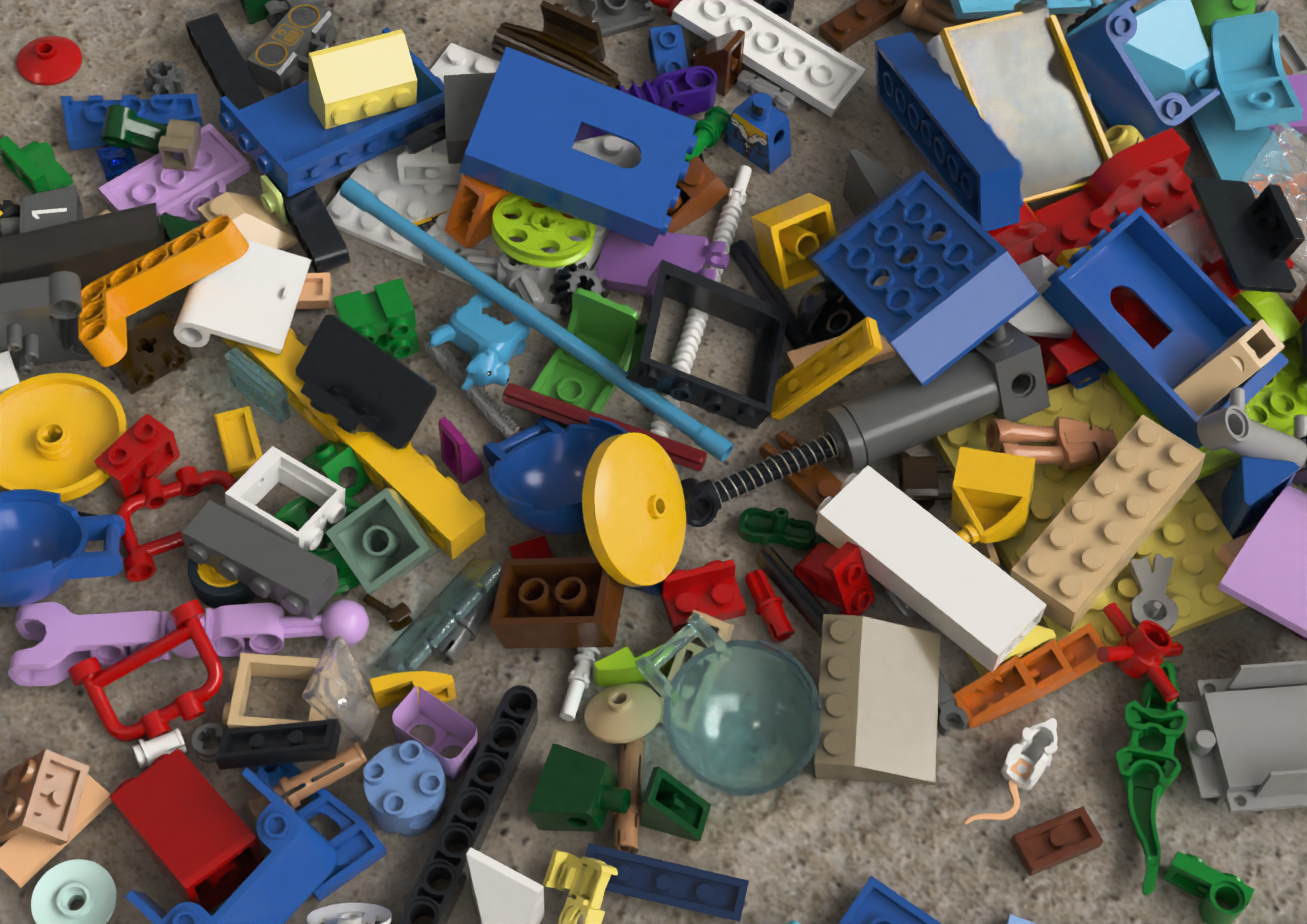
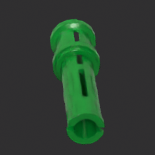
[684,106,730,162]

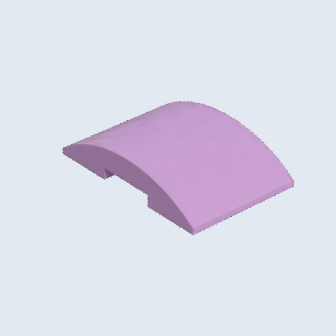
[1217,485,1307,638]

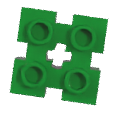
[333,278,419,359]

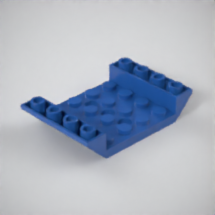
[805,170,1040,387]

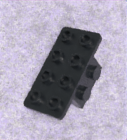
[1190,178,1305,293]
[296,314,437,449]

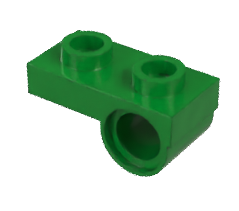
[1162,851,1255,924]

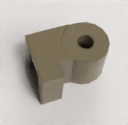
[158,119,201,172]

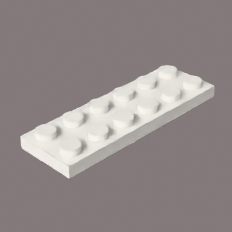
[671,0,866,117]

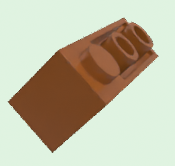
[666,155,729,233]

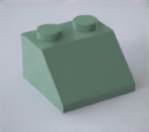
[325,488,438,594]

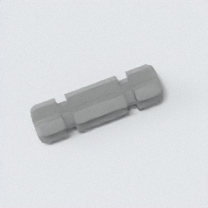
[736,70,795,112]

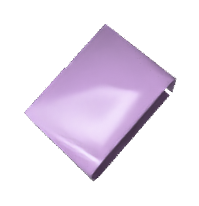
[392,686,479,783]

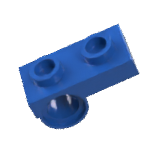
[648,24,689,86]

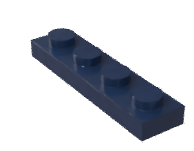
[585,843,749,922]

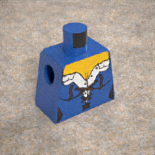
[723,93,791,174]

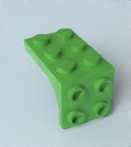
[524,288,639,428]

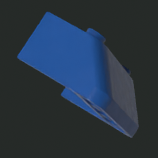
[1064,0,1220,140]
[125,768,338,924]

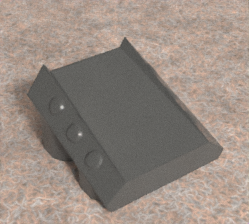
[579,0,656,37]

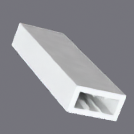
[815,465,1047,672]

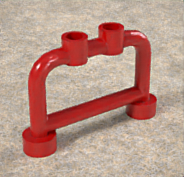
[116,466,237,582]
[67,599,224,742]

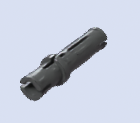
[433,564,503,665]

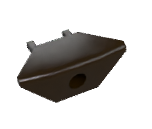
[898,451,952,511]

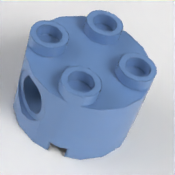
[363,740,447,837]

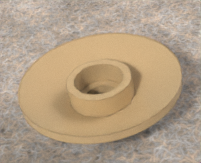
[584,683,662,744]

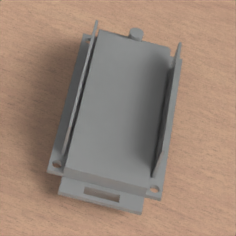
[1175,660,1307,813]

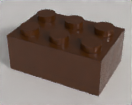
[490,557,625,649]

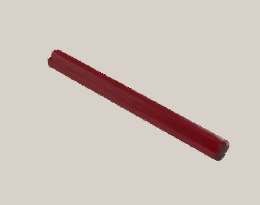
[502,383,707,472]

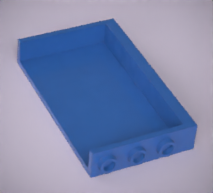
[218,27,445,197]

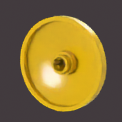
[0,373,129,502]
[582,432,686,587]

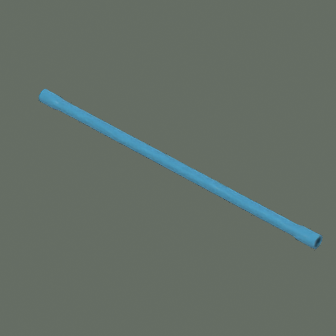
[339,178,734,462]

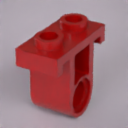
[793,541,876,616]

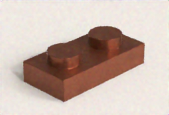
[1010,806,1103,876]

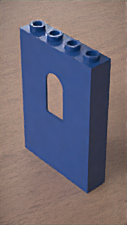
[459,46,698,246]
[1041,207,1289,449]

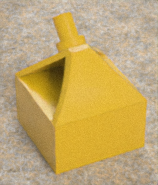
[751,192,836,290]
[951,446,1036,544]

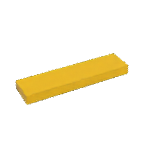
[771,316,883,421]

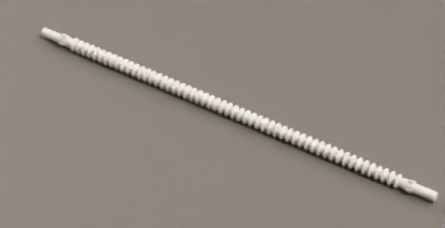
[559,165,752,721]

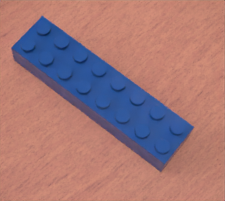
[875,31,1023,231]

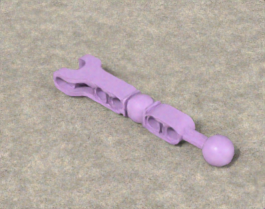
[8,599,369,687]

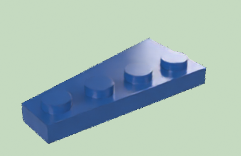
[60,94,203,151]

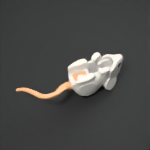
[964,718,1058,824]

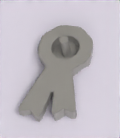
[1128,553,1178,632]

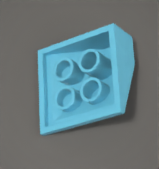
[1123,0,1212,99]

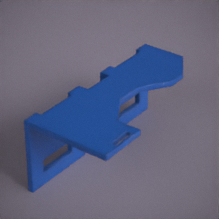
[1065,359,1110,390]

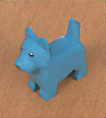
[429,292,530,391]

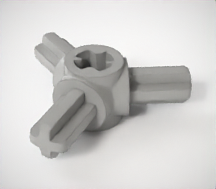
[466,247,550,310]

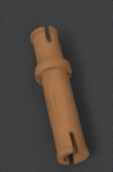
[611,737,645,854]
[247,742,368,820]

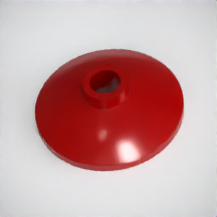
[16,36,82,86]

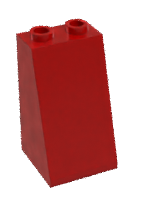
[109,748,264,912]

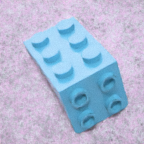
[1211,11,1303,131]

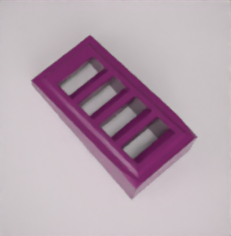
[438,417,484,485]

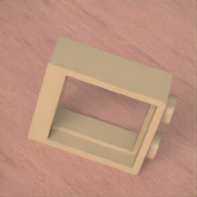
[223,653,338,729]

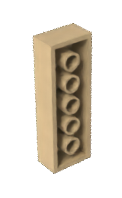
[1010,415,1206,632]

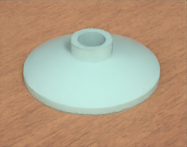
[31,859,117,924]

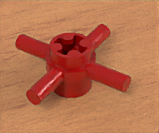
[1097,603,1183,703]

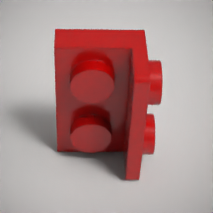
[95,414,180,501]
[660,560,746,634]

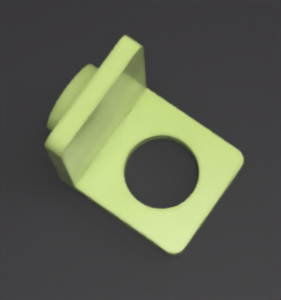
[260,174,288,225]

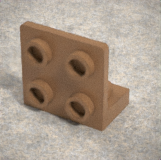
[0,749,90,846]

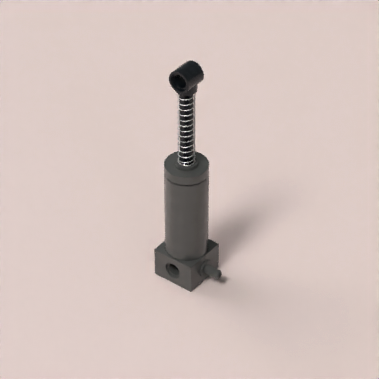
[680,321,1050,527]

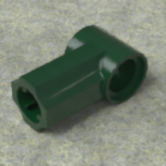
[101,105,167,154]

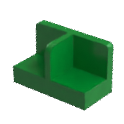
[0,136,73,194]

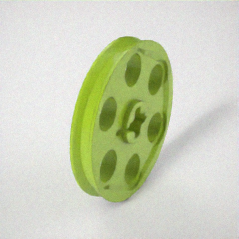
[491,193,596,268]

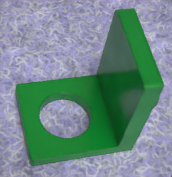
[302,440,371,498]

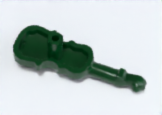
[738,507,835,550]

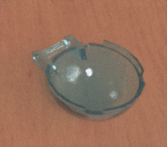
[635,612,822,796]

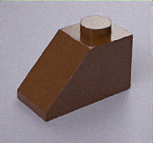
[691,29,745,97]

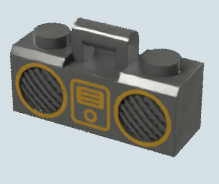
[247,0,336,93]

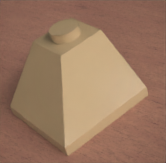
[197,192,298,251]

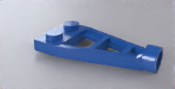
[250,763,387,902]

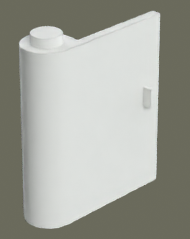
[174,240,311,354]

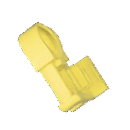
[542,849,618,924]

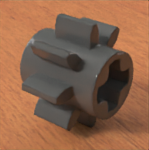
[144,60,186,95]

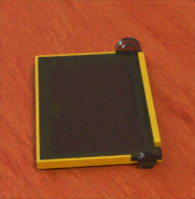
[939,0,1113,203]

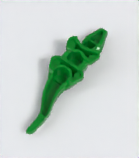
[1115,660,1188,896]

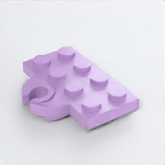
[98,123,250,236]

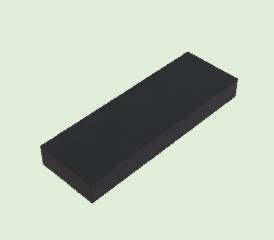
[215,718,342,770]

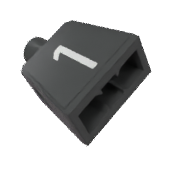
[0,185,83,257]

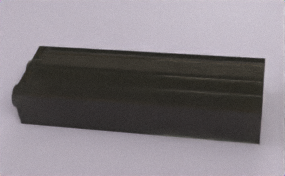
[0,202,166,287]

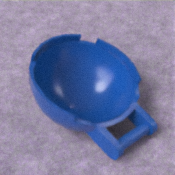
[483,416,628,535]
[0,489,126,607]

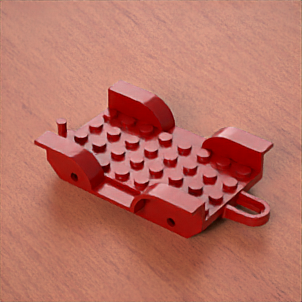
[987,128,1295,386]

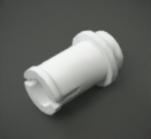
[132,728,187,769]

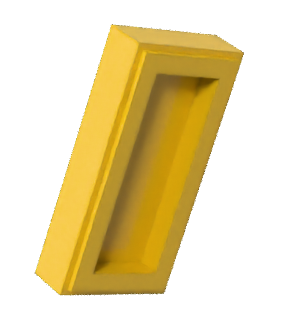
[214,406,263,478]

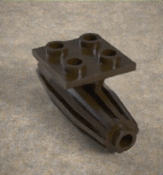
[491,0,621,90]

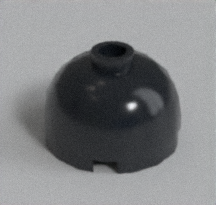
[797,280,865,345]

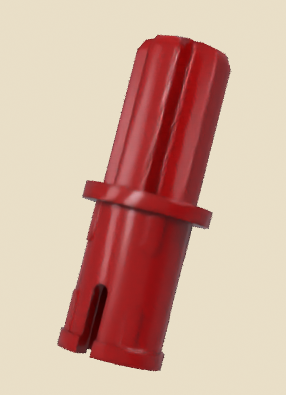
[745,569,795,643]

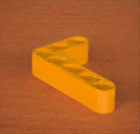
[78,215,249,367]

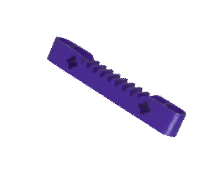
[574,66,717,142]

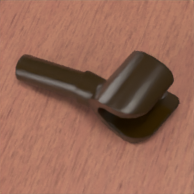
[363,594,413,631]

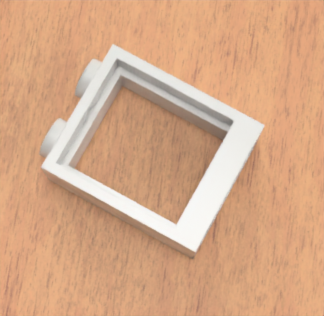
[225,446,347,551]

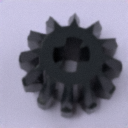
[548,262,610,317]

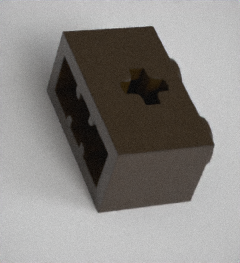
[109,312,192,395]

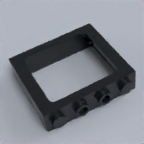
[626,259,789,429]

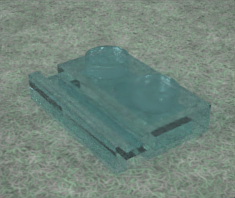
[224,347,291,425]

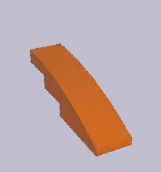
[954,622,1106,729]

